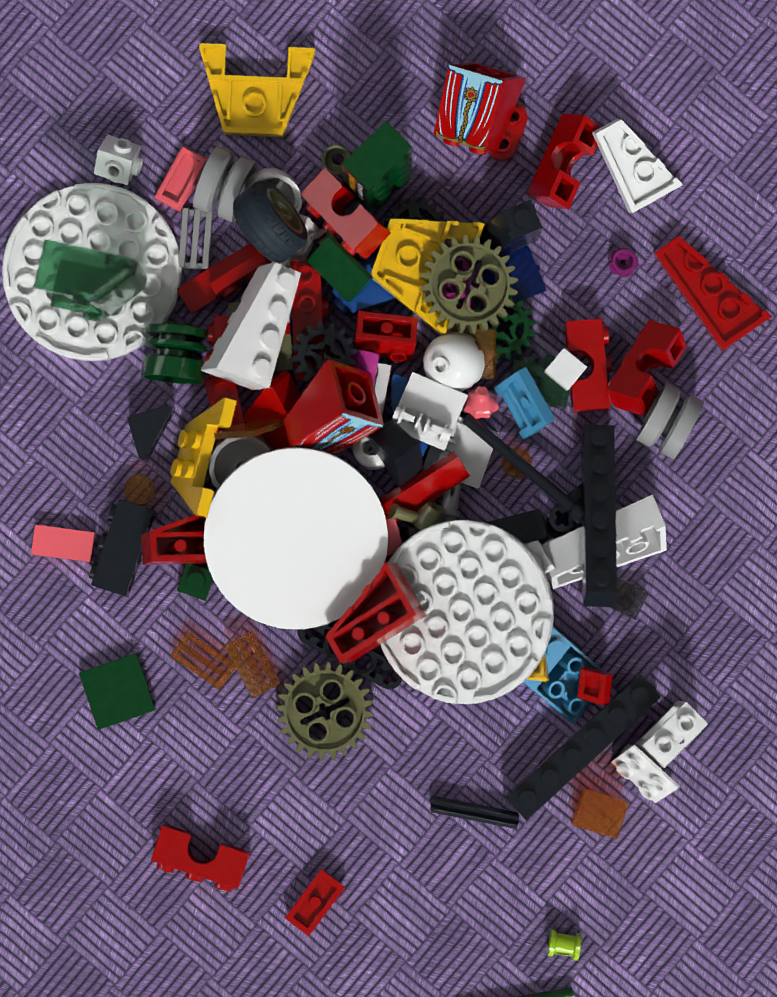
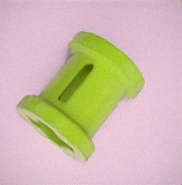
[547,929,582,961]

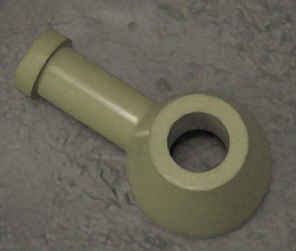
[322,145,351,176]
[388,501,444,530]

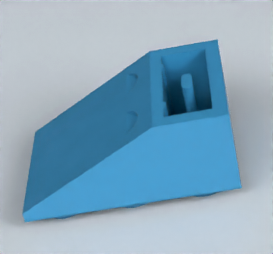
[523,627,603,724]

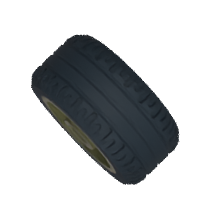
[233,181,308,263]

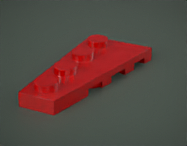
[653,236,772,351]

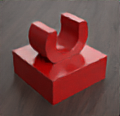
[577,667,613,705]

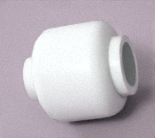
[353,436,385,470]

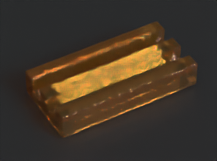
[171,631,237,690]
[224,631,281,699]

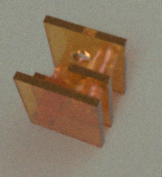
[571,787,629,840]

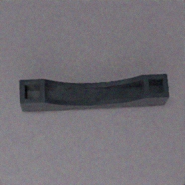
[581,425,617,607]
[504,674,661,821]

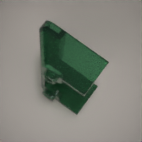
[34,239,148,322]

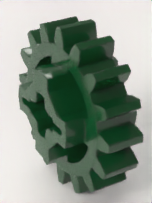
[471,296,536,361]

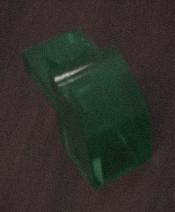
[511,354,570,410]

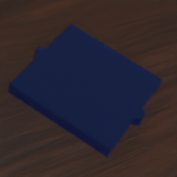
[482,246,547,304]

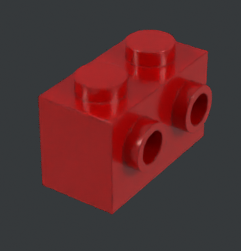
[353,311,418,362]

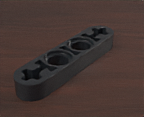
[297,624,402,689]

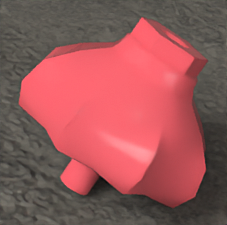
[464,386,499,419]

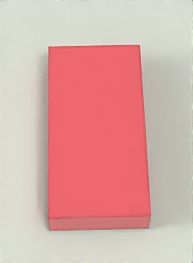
[154,145,208,213]
[31,525,96,563]

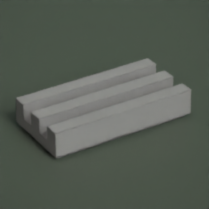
[179,208,213,270]

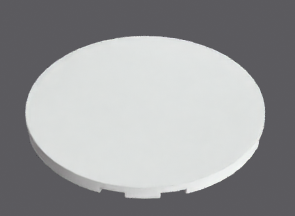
[2,183,182,361]
[204,447,388,629]
[380,520,554,704]

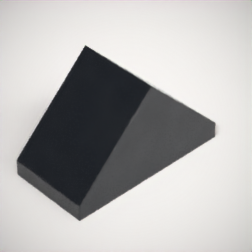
[127,405,175,463]
[367,419,424,487]

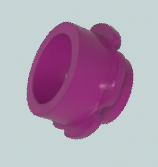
[609,248,638,277]

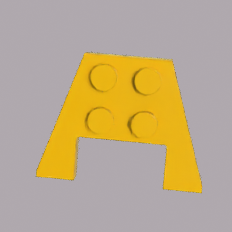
[199,43,315,137]
[370,219,485,335]
[170,398,237,518]

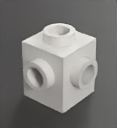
[94,134,143,185]

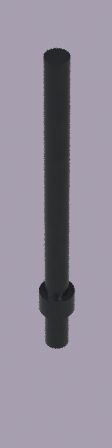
[462,414,584,525]

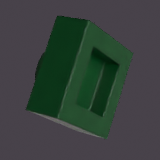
[177,564,214,601]

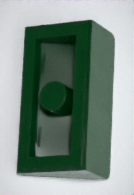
[308,235,373,302]

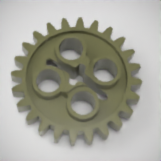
[419,235,518,334]
[276,662,374,761]

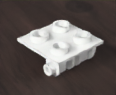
[392,372,468,451]
[423,417,499,489]
[611,744,680,803]

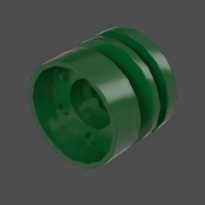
[141,322,208,384]

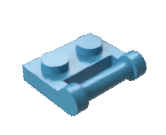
[494,367,555,440]

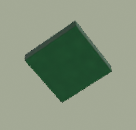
[79,653,156,730]

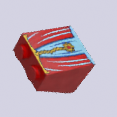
[433,62,526,155]
[284,359,384,456]

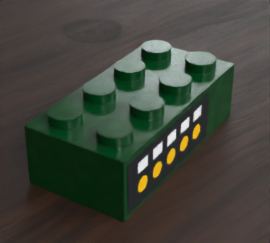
[342,121,413,212]

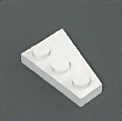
[592,118,683,213]

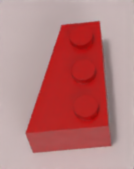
[142,515,207,565]
[325,562,427,663]

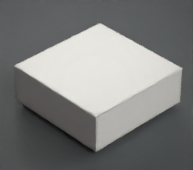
[544,348,587,391]

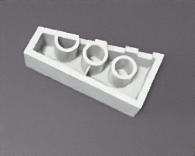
[201,262,301,390]
[542,495,667,589]

